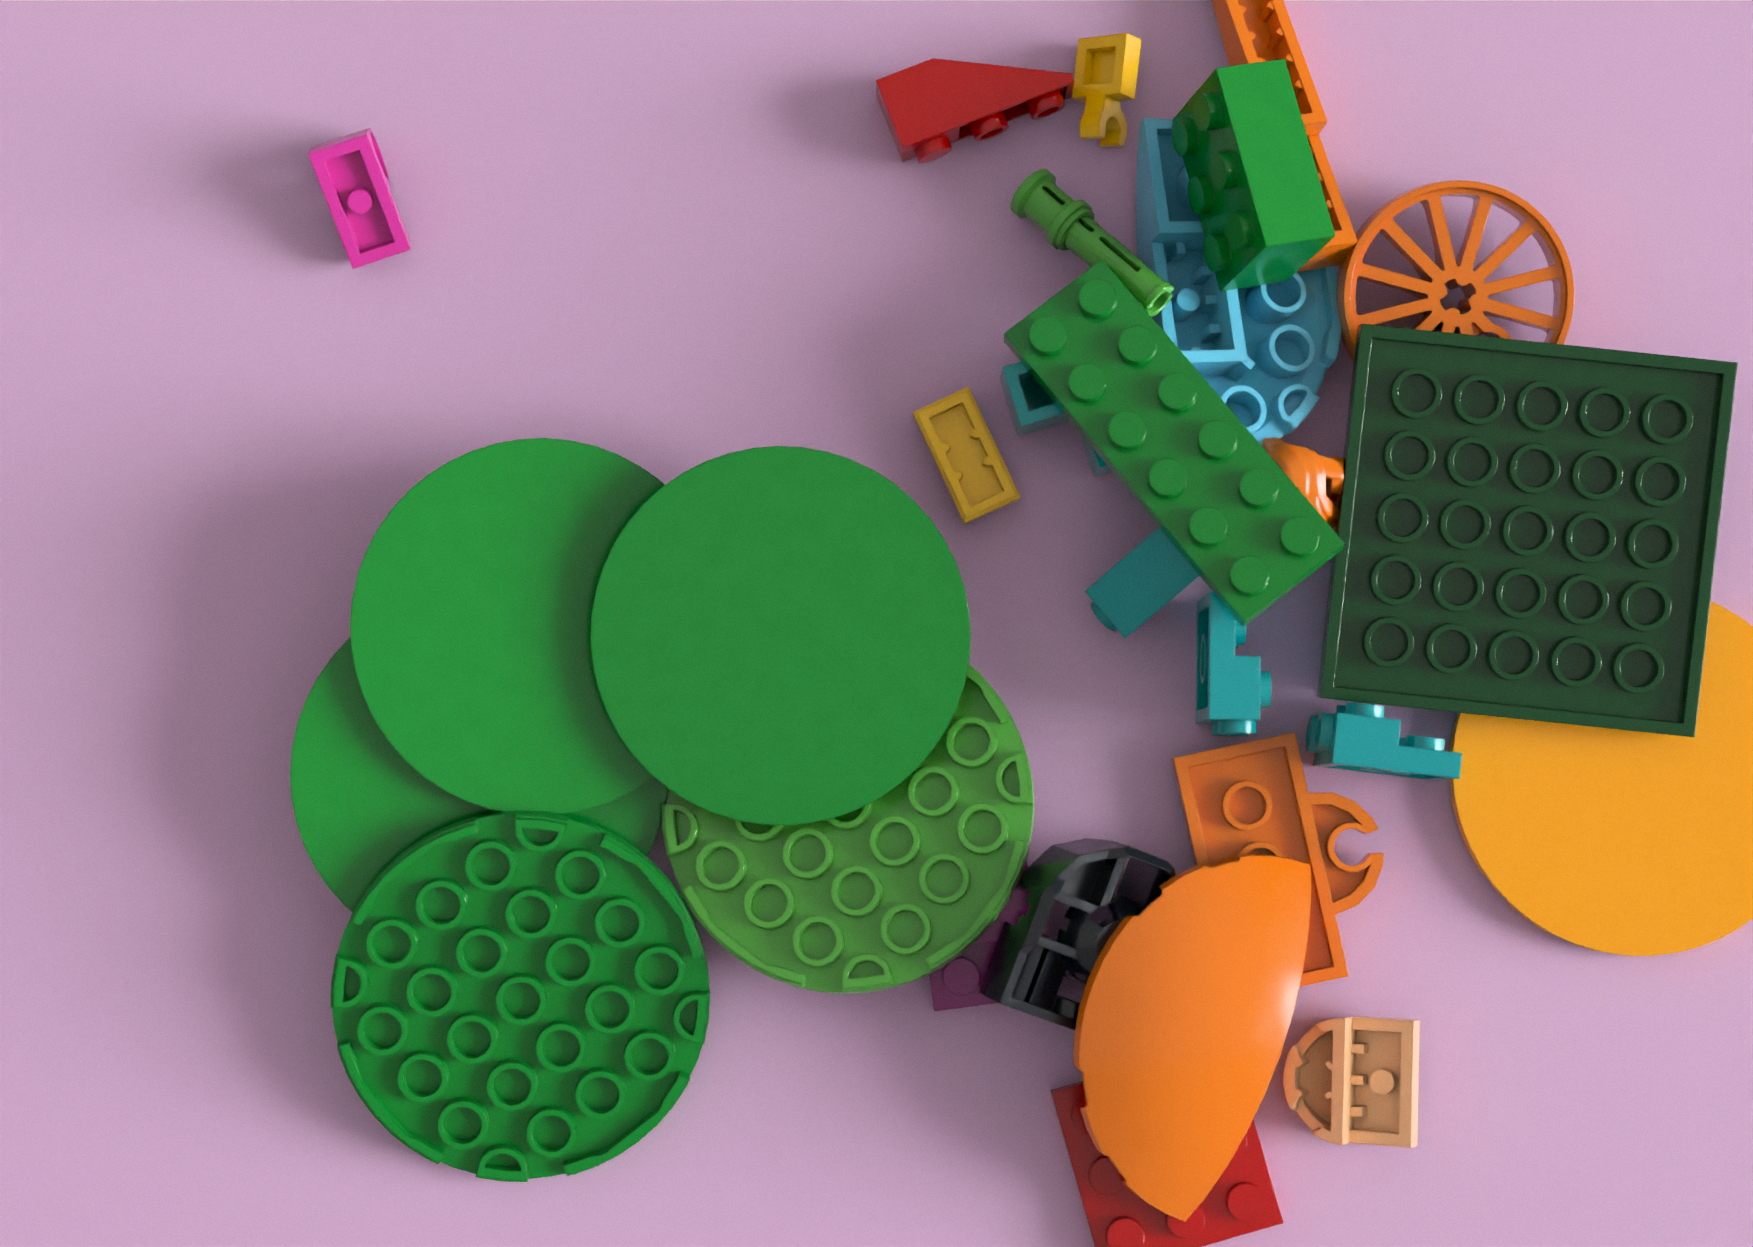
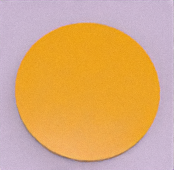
[1449,601,1753,956]

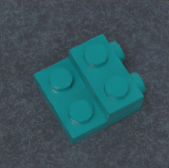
[1195,592,1272,736]
[1306,703,1462,781]

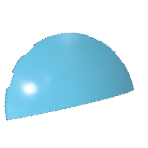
[1136,117,1342,446]

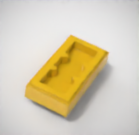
[913,387,1020,525]

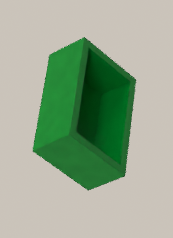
[1172,59,1336,292]

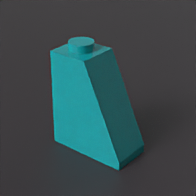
[1085,528,1199,639]

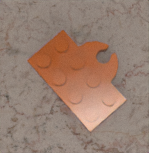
[1171,732,1384,987]

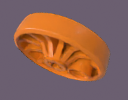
[1337,180,1575,363]

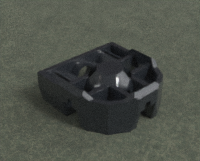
[978,838,1176,1030]

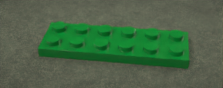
[1004,259,1345,627]

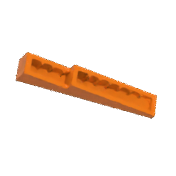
[1212,0,1358,272]

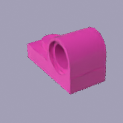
[308,128,411,269]

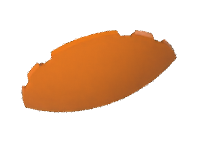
[1073,854,1311,1222]

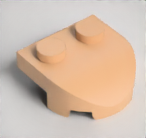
[1283,1016,1420,1148]

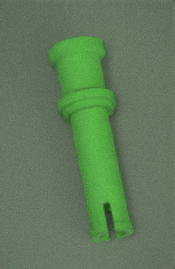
[1011,169,1174,317]

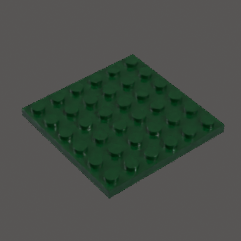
[1317,324,1738,737]

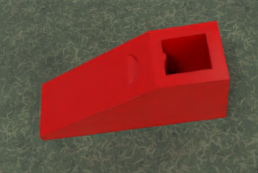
[876,58,1074,163]

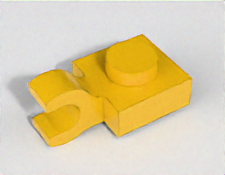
[1072,33,1141,148]

